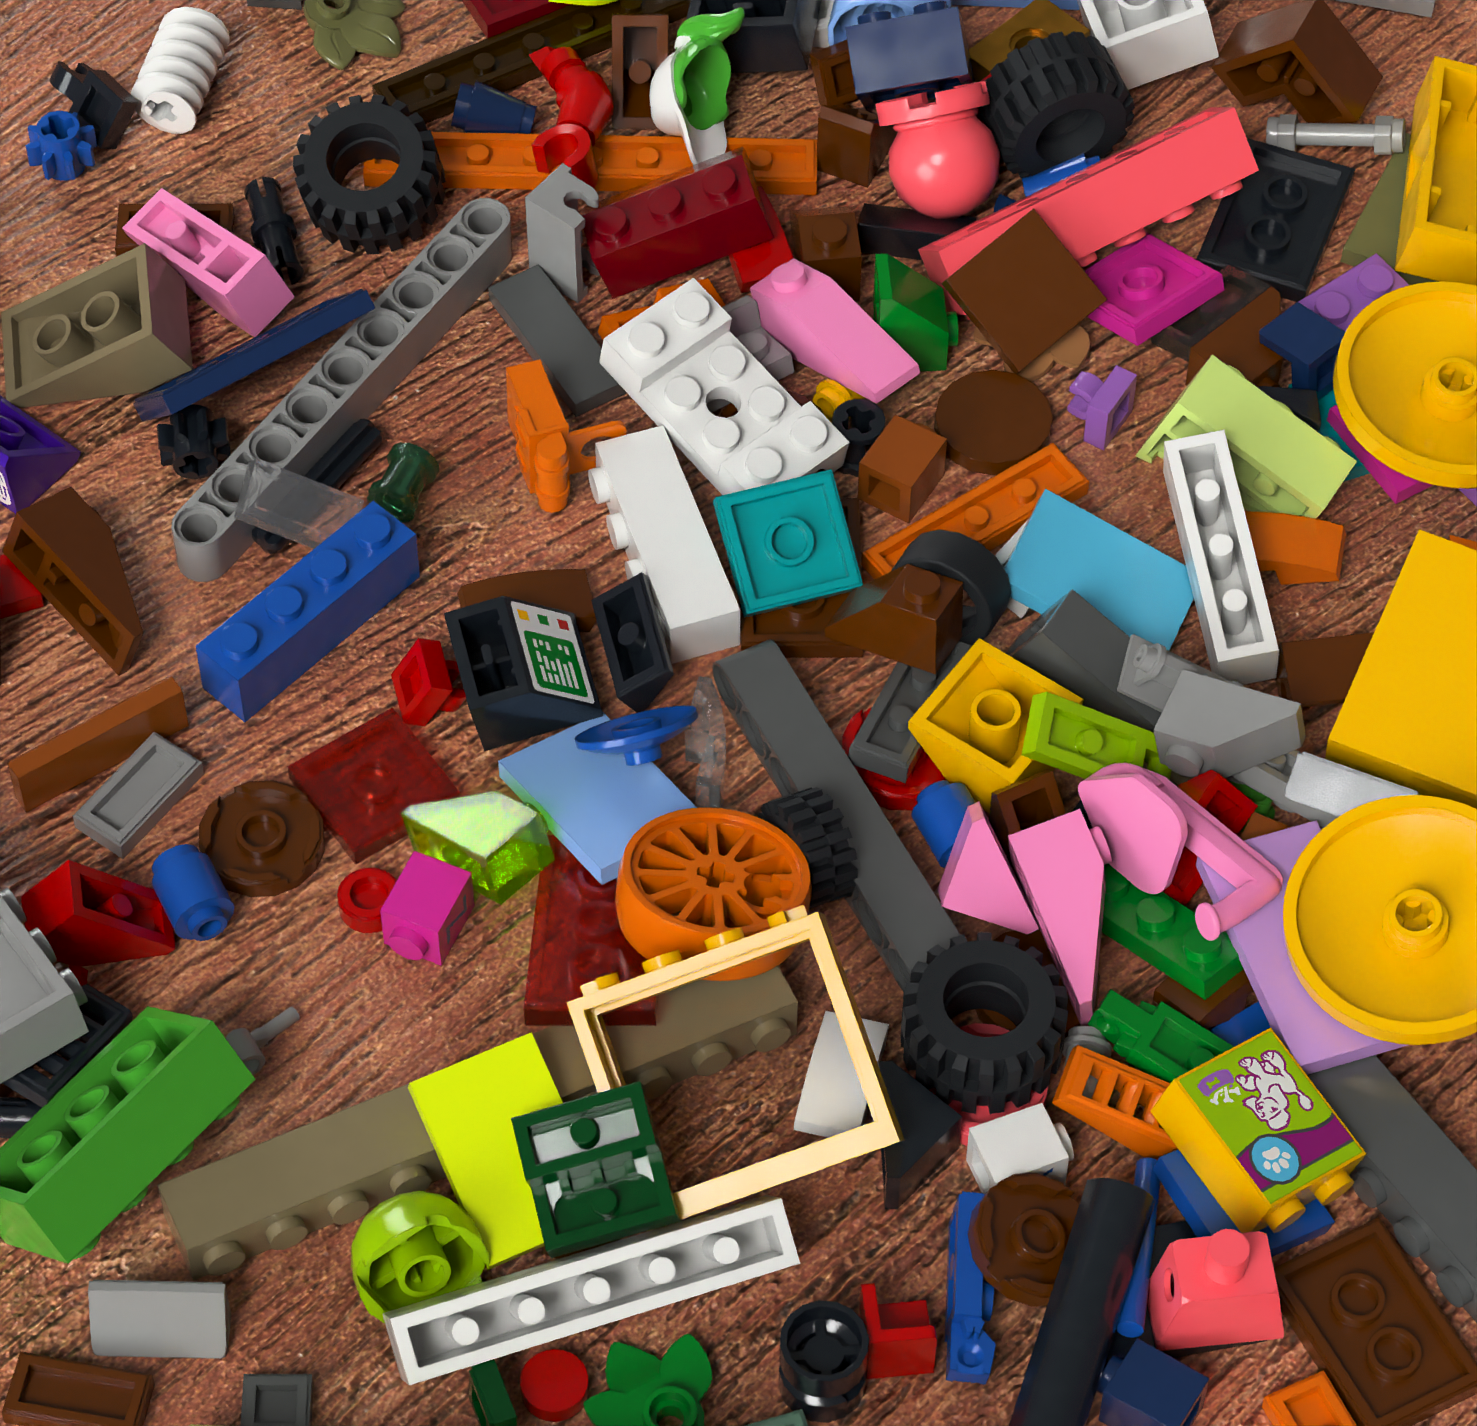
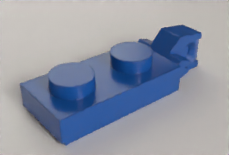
[944,1191,996,1384]

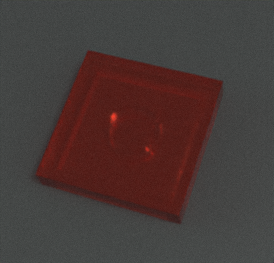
[287,707,461,865]

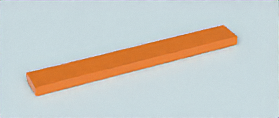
[363,132,817,195]

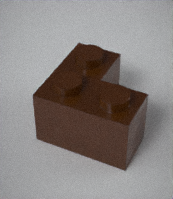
[1211,0,1383,123]

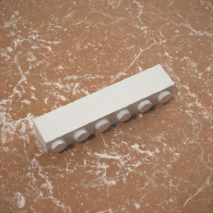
[382,1195,800,1385]

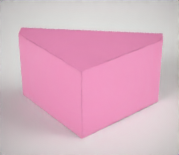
[938,801,1039,934]

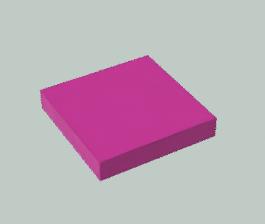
[1084,232,1225,346]

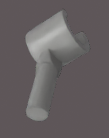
[226,1007,300,1075]

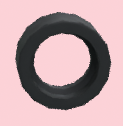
[891,530,1011,646]

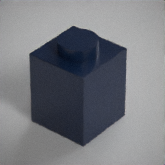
[1097,1338,1209,1426]

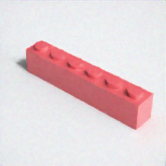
[918,107,1259,320]

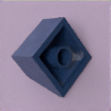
[845,1,975,111]

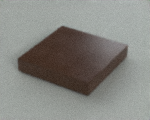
[941,208,1107,374]

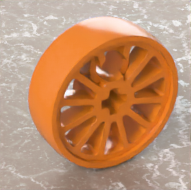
[615,807,812,981]

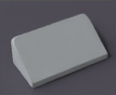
[88,1280,231,1359]

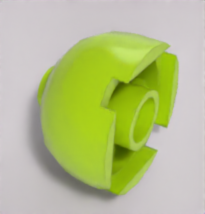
[351,1191,490,1323]

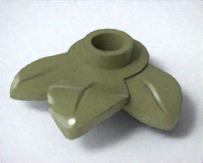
[303,0,405,71]

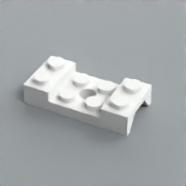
[599,278,850,495]

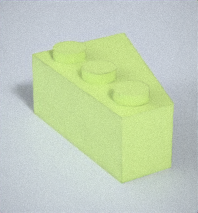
[1135,354,1357,519]

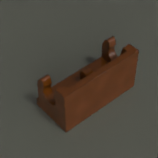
[1275,632,1374,710]

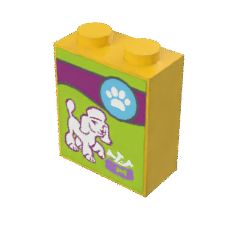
[1150,1027,1367,1233]

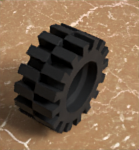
[758,787,858,909]

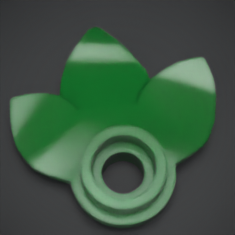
[583,1334,712,1426]

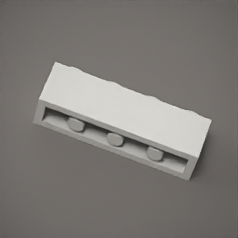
[588,425,740,664]
[1163,430,1279,685]

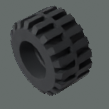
[978,31,1135,178]
[293,95,446,254]
[900,932,1068,1114]

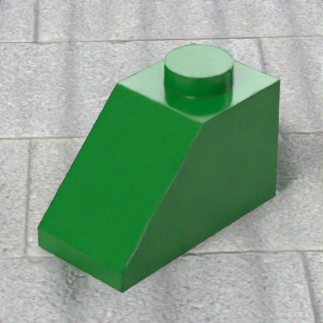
[872,253,958,372]

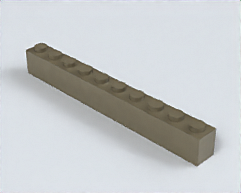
[158,966,798,1281]

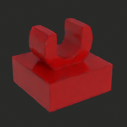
[391,638,466,727]

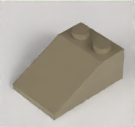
[1,243,193,408]

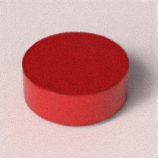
[337,868,397,933]
[520,1349,589,1422]

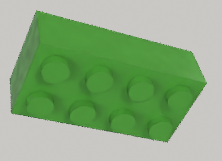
[0,1006,255,1264]

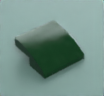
[511,1081,680,1258]

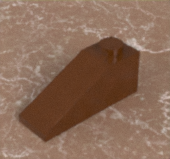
[2,487,144,676]

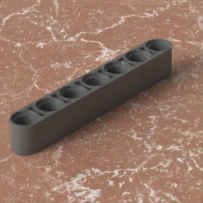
[712,639,960,992]

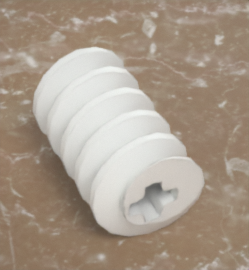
[131,7,230,134]

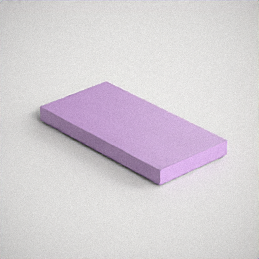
[1195,820,1409,1075]

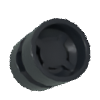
[778,1300,869,1423]

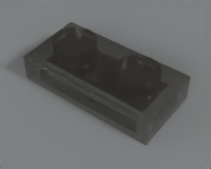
[1151,265,1271,362]

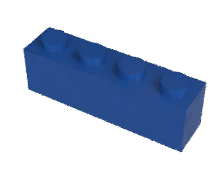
[196,501,420,722]

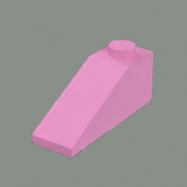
[122,188,295,337]
[750,258,920,404]
[1008,809,1112,1026]

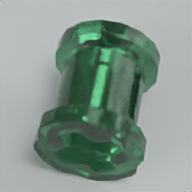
[367,442,439,523]

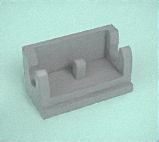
[525,163,600,303]

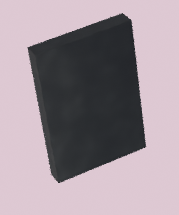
[1196,138,1355,302]

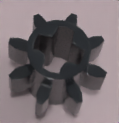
[157,405,231,479]

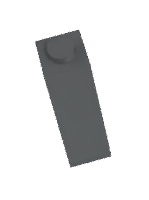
[1006,589,1161,732]

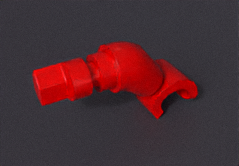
[529,46,614,200]

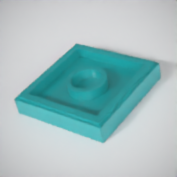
[713,469,863,618]

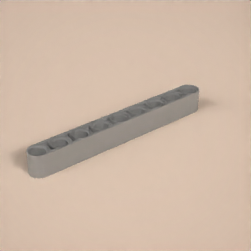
[171,198,512,582]

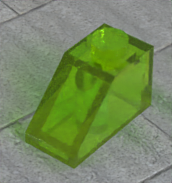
[401,791,555,905]

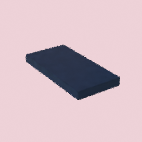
[133,289,375,422]

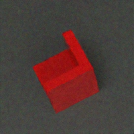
[859,1283,937,1379]

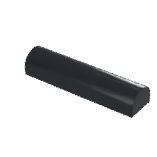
[1009,1178,1155,1426]

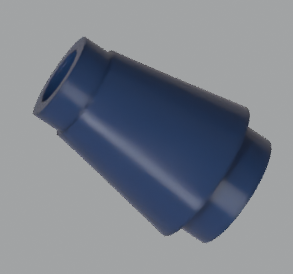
[451,80,537,134]

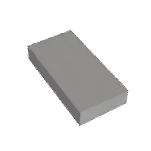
[73,732,204,859]

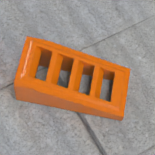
[1052,1045,1178,1160]

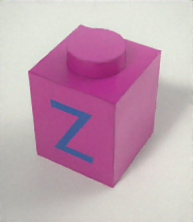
[380,851,475,966]

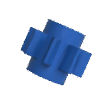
[25,111,97,181]

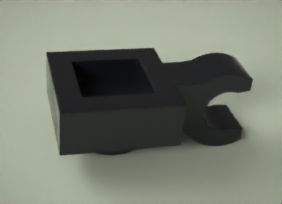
[49,61,139,149]

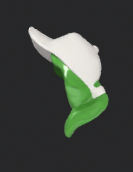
[649,7,745,165]

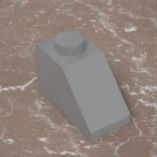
[1153,669,1306,778]

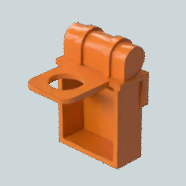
[506,359,626,513]

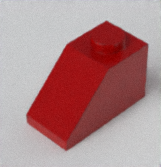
[21,860,175,967]

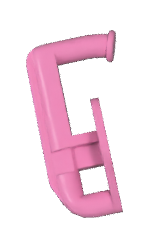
[1078,763,1283,941]

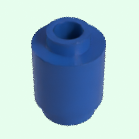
[911,780,976,868]
[152,844,234,941]

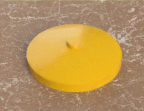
[1333,281,1477,489]
[1283,795,1477,1045]

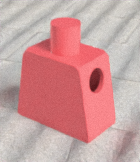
[1147,1229,1284,1351]

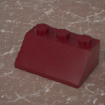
[580,146,774,299]

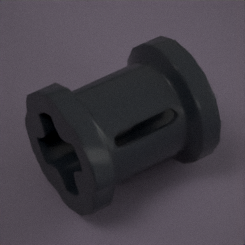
[832,399,885,477]

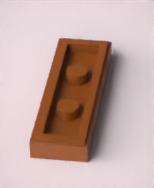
[7,676,189,813]

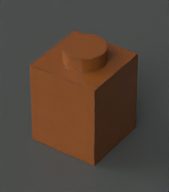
[857,414,947,523]

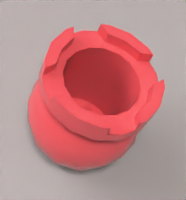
[875,81,1000,219]

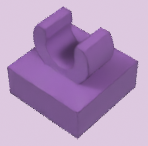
[1067,365,1137,451]

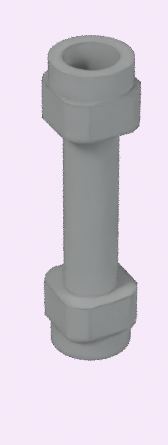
[1266,114,1406,155]

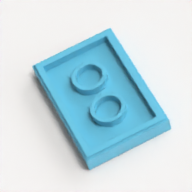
[1004,489,1194,651]

